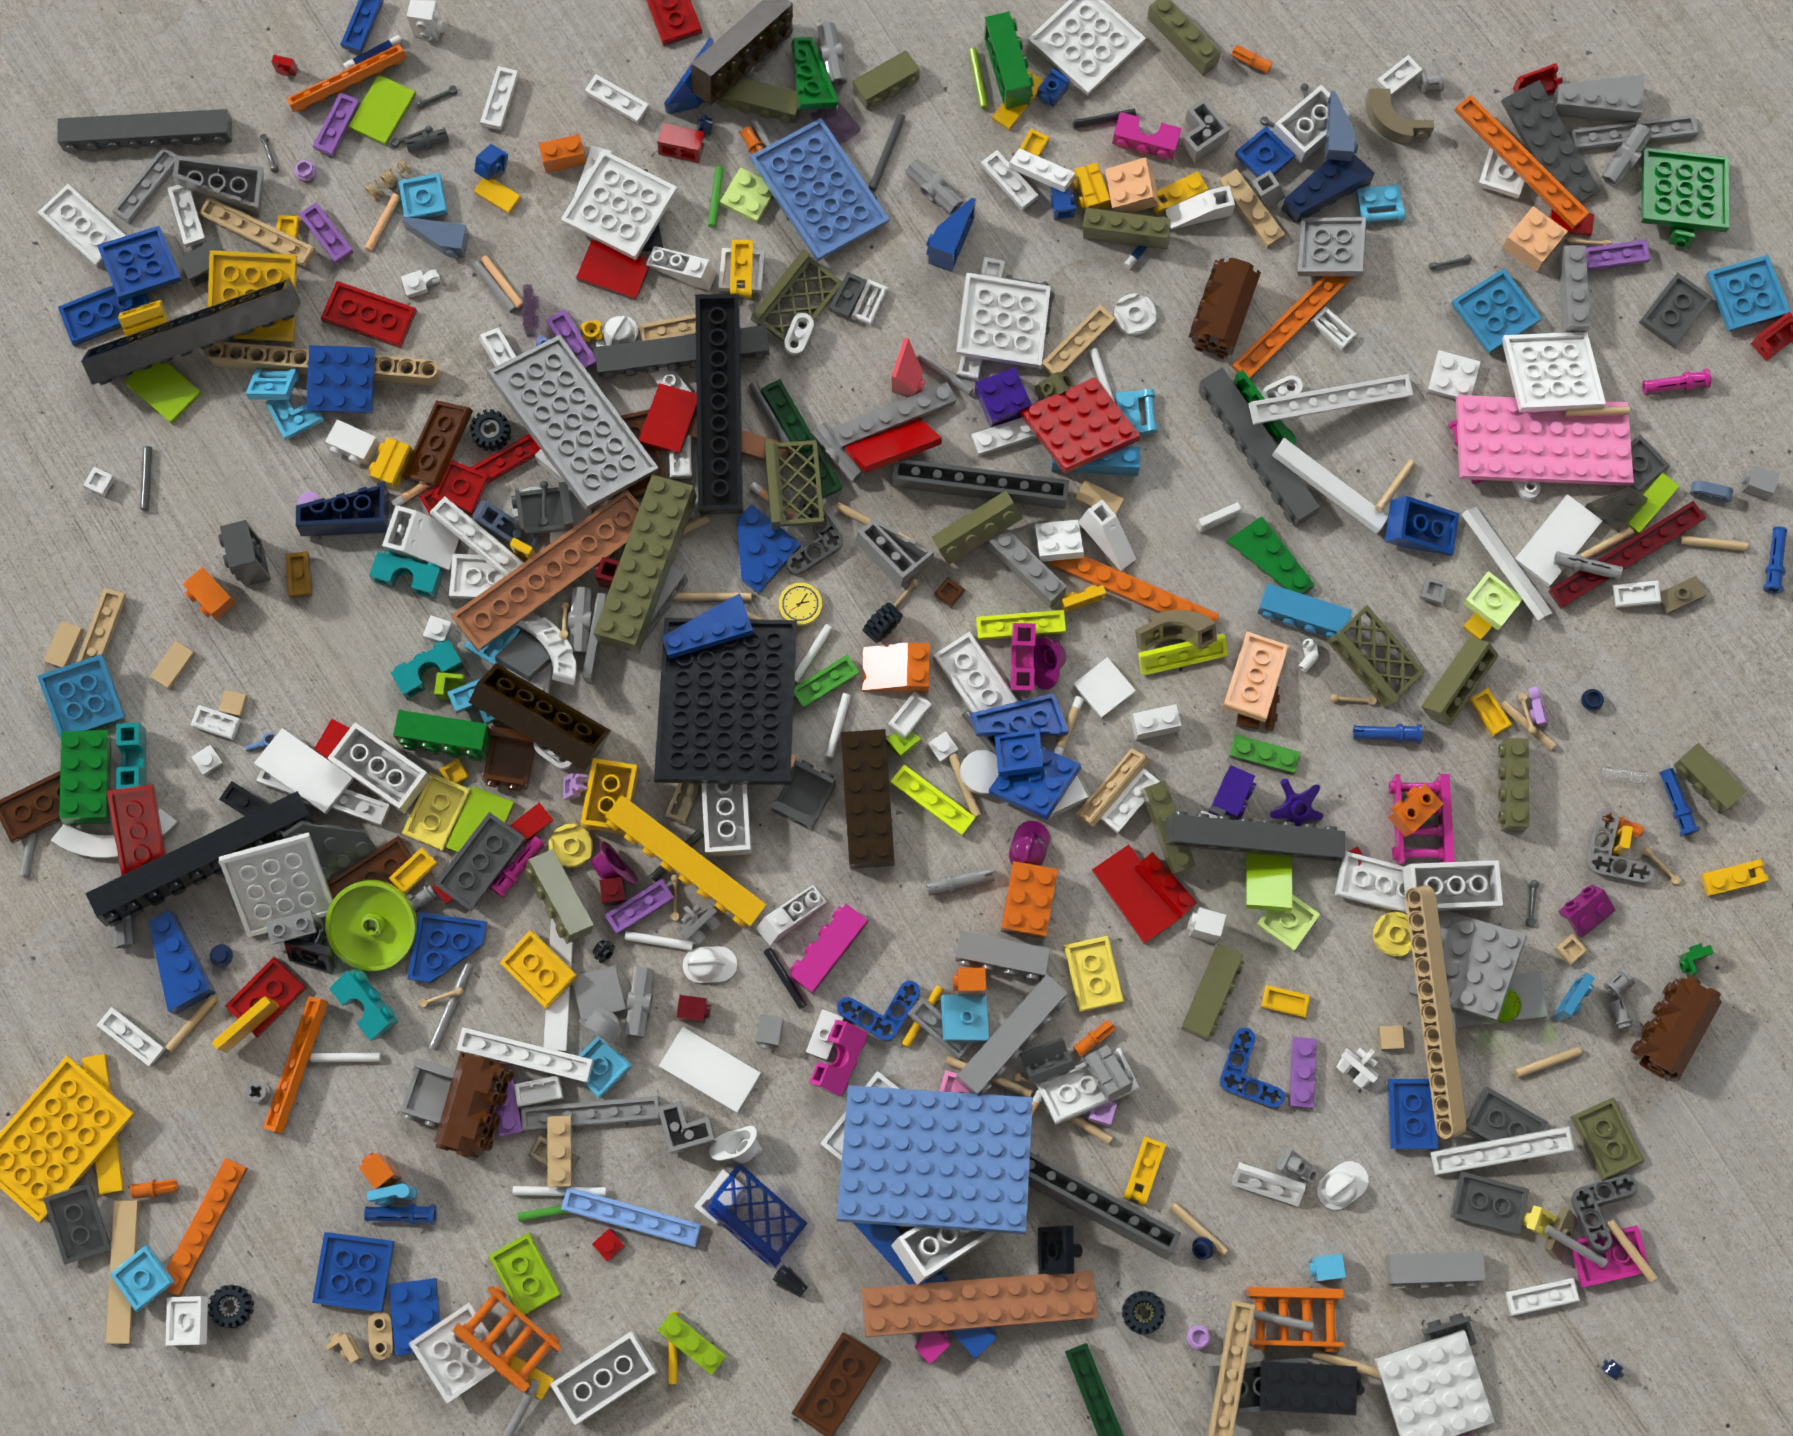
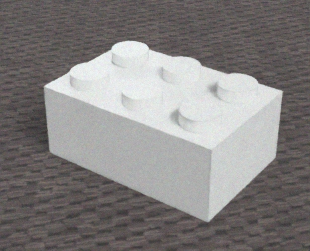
[1273,85,1350,164]

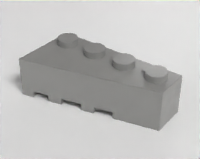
[1552,74,1645,123]
[173,155,264,216]

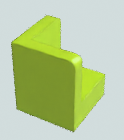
[434,672,467,700]
[886,732,921,760]

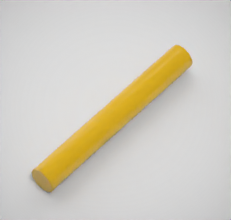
[901,985,944,1048]
[668,1312,678,1384]

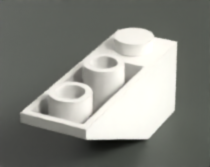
[1165,186,1235,230]
[646,246,718,291]
[1078,500,1136,571]
[756,885,827,946]

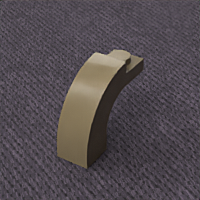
[1366,89,1434,145]
[1135,610,1217,651]

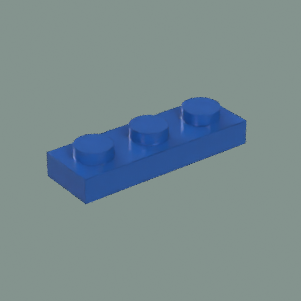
[340,0,384,54]

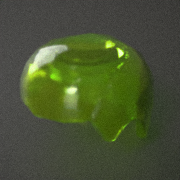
[1498,989,1522,1023]

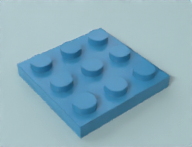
[1706,255,1791,332]
[1451,268,1542,354]
[37,654,126,739]

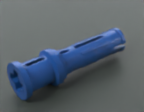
[1763,526,1787,594]
[1353,724,1422,744]
[1659,768,1700,837]
[364,1204,437,1225]

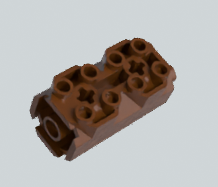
[1188,258,1261,359]
[1630,976,1722,1082]
[434,1051,514,1158]

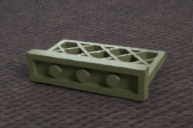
[750,249,842,347]
[764,440,824,530]
[1327,605,1425,708]

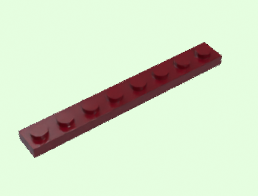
[1548,500,1706,609]

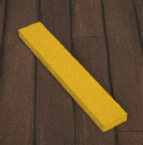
[82,1054,125,1195]

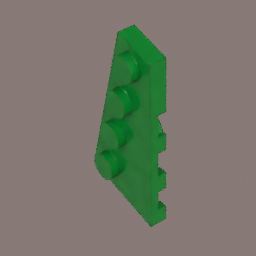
[791,37,839,110]
[1233,369,1296,445]
[1226,516,1315,594]

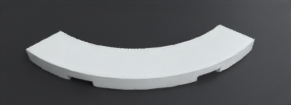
[516,613,576,685]
[51,809,179,859]

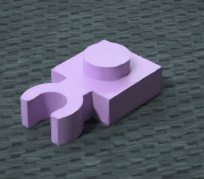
[1528,686,1549,727]
[563,773,587,800]
[1081,1102,1117,1127]

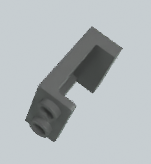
[511,482,573,536]
[771,760,836,831]

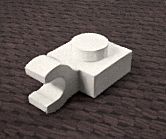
[401,269,441,299]

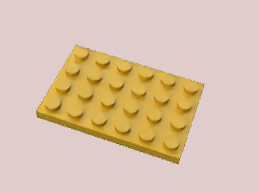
[0,1055,136,1223]

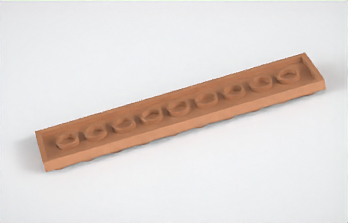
[451,489,640,652]
[861,1270,1098,1338]

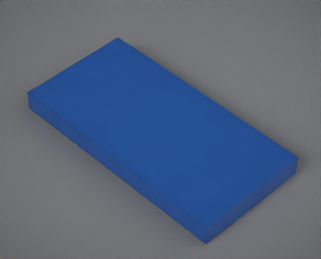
[58,285,150,346]

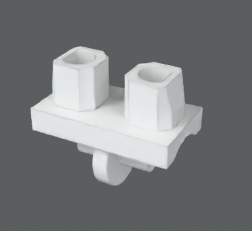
[1337,1048,1379,1089]

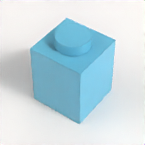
[1308,1254,1346,1282]

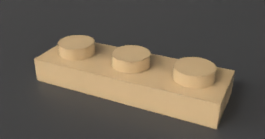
[547,1116,572,1187]

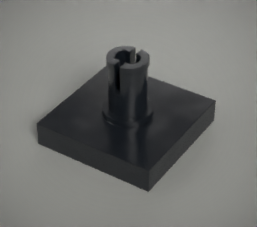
[284,927,335,974]
[1038,1225,1083,1275]

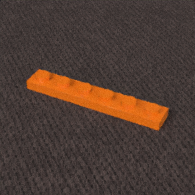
[286,44,407,112]
[263,996,328,1134]
[166,1158,248,1296]

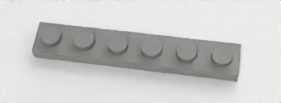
[831,382,956,450]

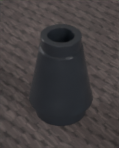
[772,1265,808,1298]

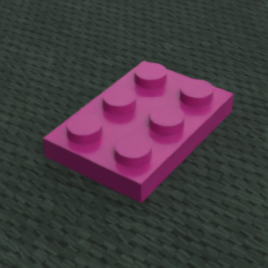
[1570,1225,1649,1287]

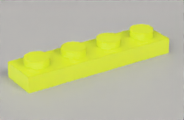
[976,610,1066,640]
[1138,633,1228,676]
[890,765,976,836]

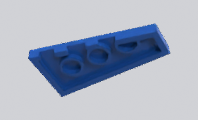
[662,593,753,659]
[970,693,1069,736]

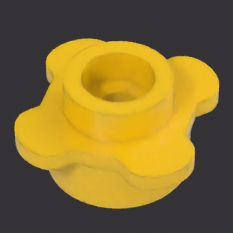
[580,320,603,343]

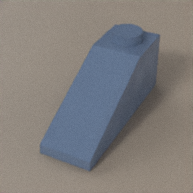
[1325,91,1358,161]
[402,217,469,258]
[470,501,541,549]

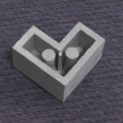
[1181,98,1230,163]
[658,1101,716,1154]

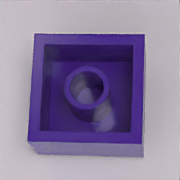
[975,367,1032,428]
[1208,765,1256,820]

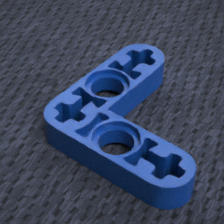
[837,981,920,1042]
[1219,1028,1285,1108]

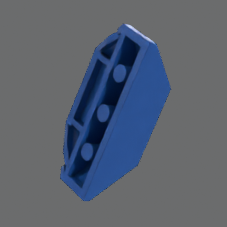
[664,37,714,114]

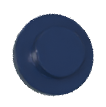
[697,115,713,136]
[1581,689,1604,711]
[210,944,233,967]
[1192,1236,1215,1260]
[1601,1359,1624,1381]

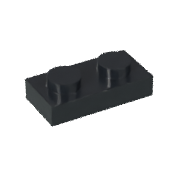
[219,781,269,816]

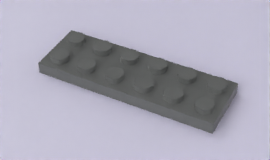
[1501,80,1600,202]

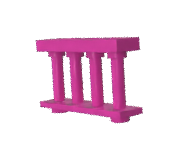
[1389,774,1455,866]

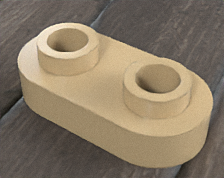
[368,1312,394,1360]

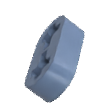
[1690,481,1733,503]

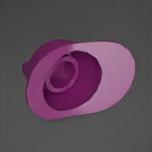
[1034,637,1066,690]
[1009,820,1050,866]
[591,841,638,884]

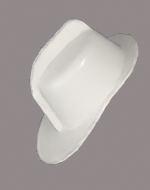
[596,315,638,347]
[683,946,737,983]
[709,1126,762,1163]
[1317,1161,1369,1210]

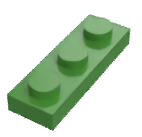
[794,654,859,709]
[1229,734,1300,775]

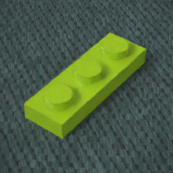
[656,1312,726,1375]

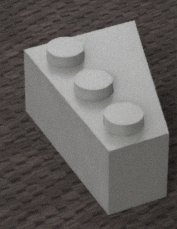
[855,519,935,588]

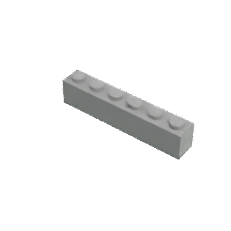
[955,975,1068,1095]

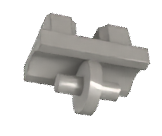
[680,904,722,945]
[1277,1148,1318,1184]

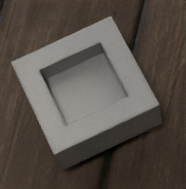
[1420,576,1448,605]

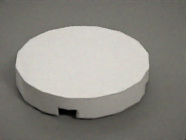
[1114,293,1157,336]
[960,750,999,795]

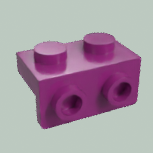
[1558,885,1616,938]

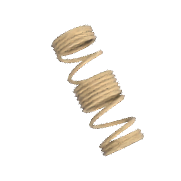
[365,159,411,200]

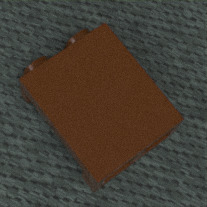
[481,726,535,791]

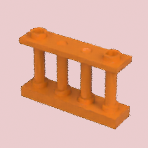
[451,1286,561,1393]
[1247,1287,1345,1352]

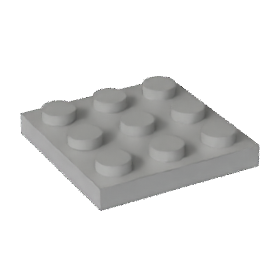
[1298,217,1366,276]

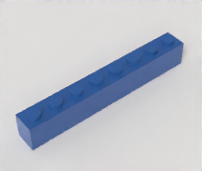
[853,1223,996,1359]

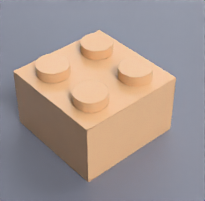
[1105,157,1159,213]
[1503,206,1568,272]

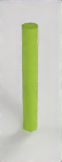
[969,48,988,109]

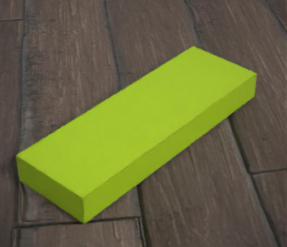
[1621,472,1680,535]

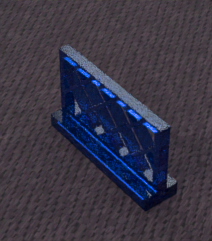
[701,1163,807,1268]

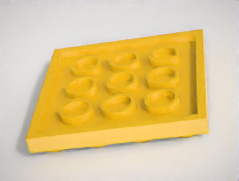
[208,250,297,342]

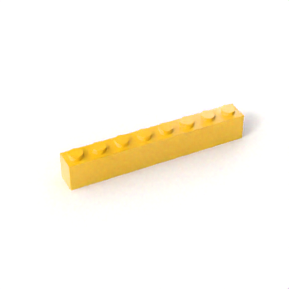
[604,795,767,928]

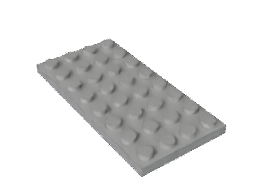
[487,335,658,510]

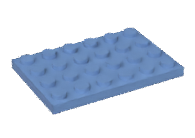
[749,118,889,262]

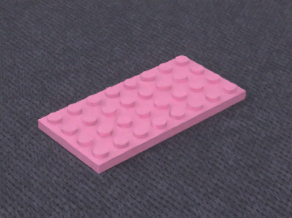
[1456,395,1634,486]

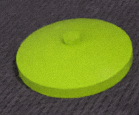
[325,880,417,971]

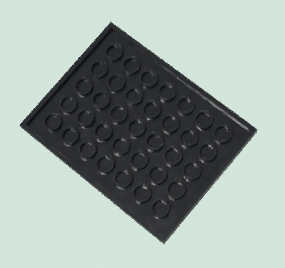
[654,618,797,785]

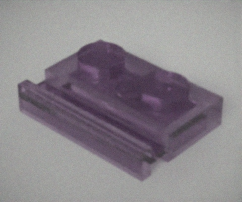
[811,102,860,145]
[523,284,540,337]

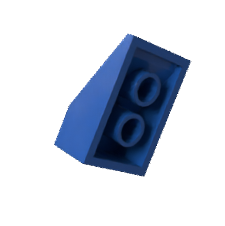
[926,198,976,272]
[1385,496,1459,556]

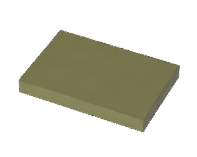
[1570,1098,1645,1180]

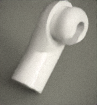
[1298,638,1319,673]

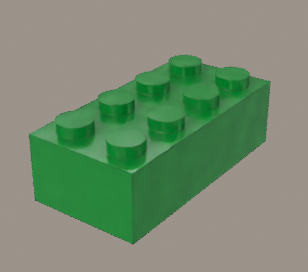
[984,11,1034,109]
[393,710,491,762]
[59,730,111,825]

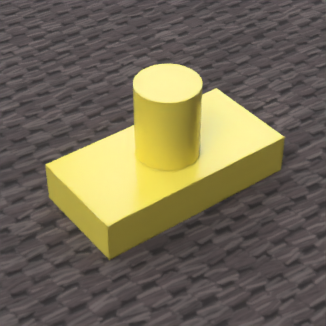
[1523,1206,1557,1239]

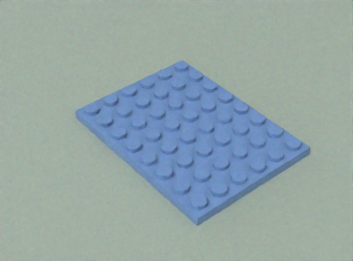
[837,1085,1033,1235]

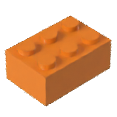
[1001,861,1058,939]

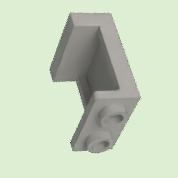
[266,910,327,953]
[398,1058,455,1128]

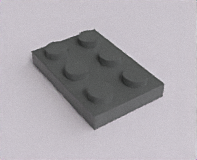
[1639,272,1713,347]
[1466,1087,1548,1163]
[1450,1171,1529,1235]
[43,1182,111,1265]

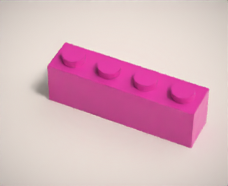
[790,904,868,995]

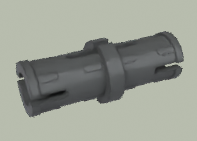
[404,127,449,152]

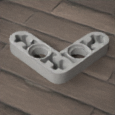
[1587,808,1654,882]

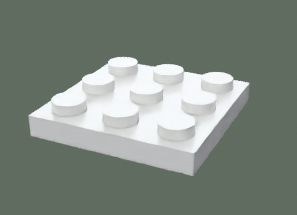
[408,1303,503,1403]

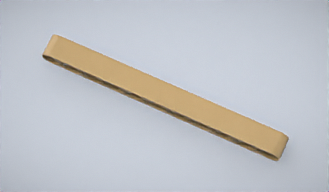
[204,341,441,386]
[1405,885,1466,1139]

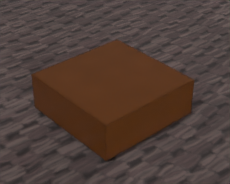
[934,577,965,608]

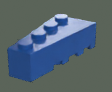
[149,910,216,1015]

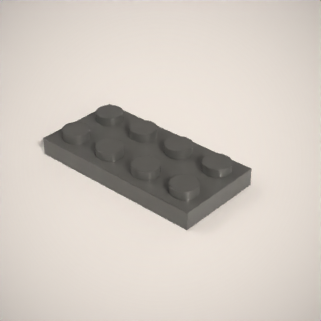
[434,812,526,912]

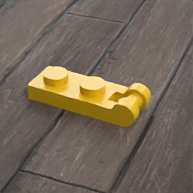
[1153,171,1208,215]
[730,240,753,299]
[1700,859,1770,897]
[1123,1136,1166,1206]

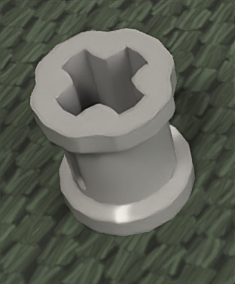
[1420,72,1445,93]
[1604,969,1635,999]
[245,1081,271,1104]

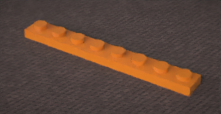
[1454,95,1590,229]
[1232,264,1365,379]
[1049,556,1219,623]

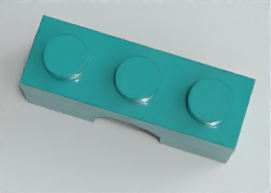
[369,551,444,599]
[390,640,465,700]
[116,723,146,789]
[329,969,399,1041]

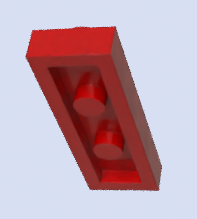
[1135,852,1197,918]

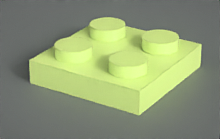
[720,167,774,224]
[1463,571,1523,630]
[1256,894,1320,951]

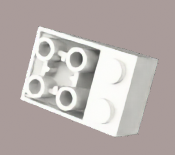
[382,505,460,570]

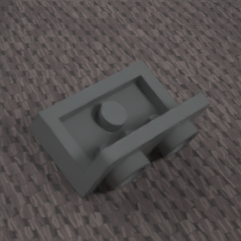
[1020,1038,1075,1084]
[1422,1313,1477,1346]

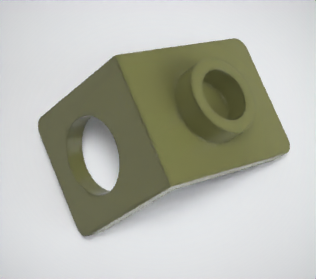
[1035,372,1075,400]

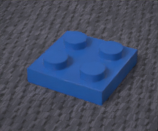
[1235,126,1295,177]
[995,729,1044,777]

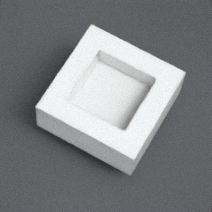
[83,467,115,497]
[423,615,452,642]
[928,731,958,763]
[192,745,224,776]

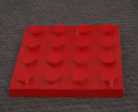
[1020,377,1140,474]

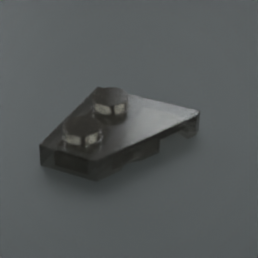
[1585,486,1648,533]

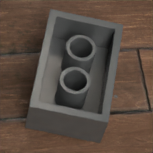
[218,520,271,587]

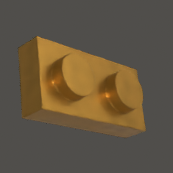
[285,551,313,598]

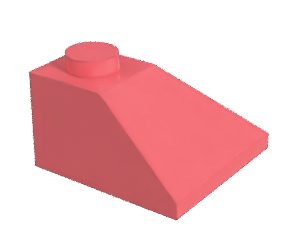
[891,337,926,397]

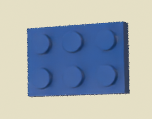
[1387,1079,1438,1149]
[389,1278,441,1356]

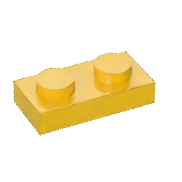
[1061,585,1106,613]

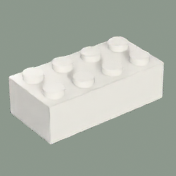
[328,722,431,814]
[701,783,752,857]
[1402,860,1503,913]
[891,1227,996,1285]
[550,1331,658,1425]

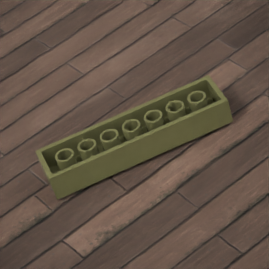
[593,475,697,654]

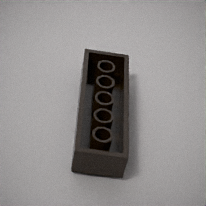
[691,0,793,105]
[468,663,611,770]
[841,729,895,869]

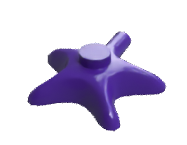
[1270,779,1324,826]

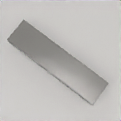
[112,146,178,225]
[582,593,607,684]

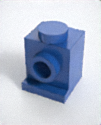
[1037,68,1070,107]
[474,144,508,180]
[1050,187,1076,220]

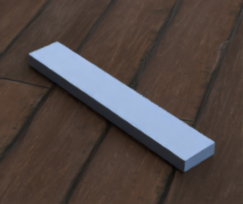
[561,1187,702,1247]

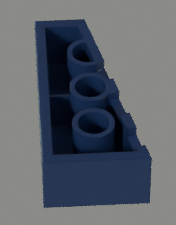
[1281,153,1375,224]
[295,482,389,537]

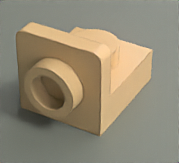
[325,1332,364,1363]

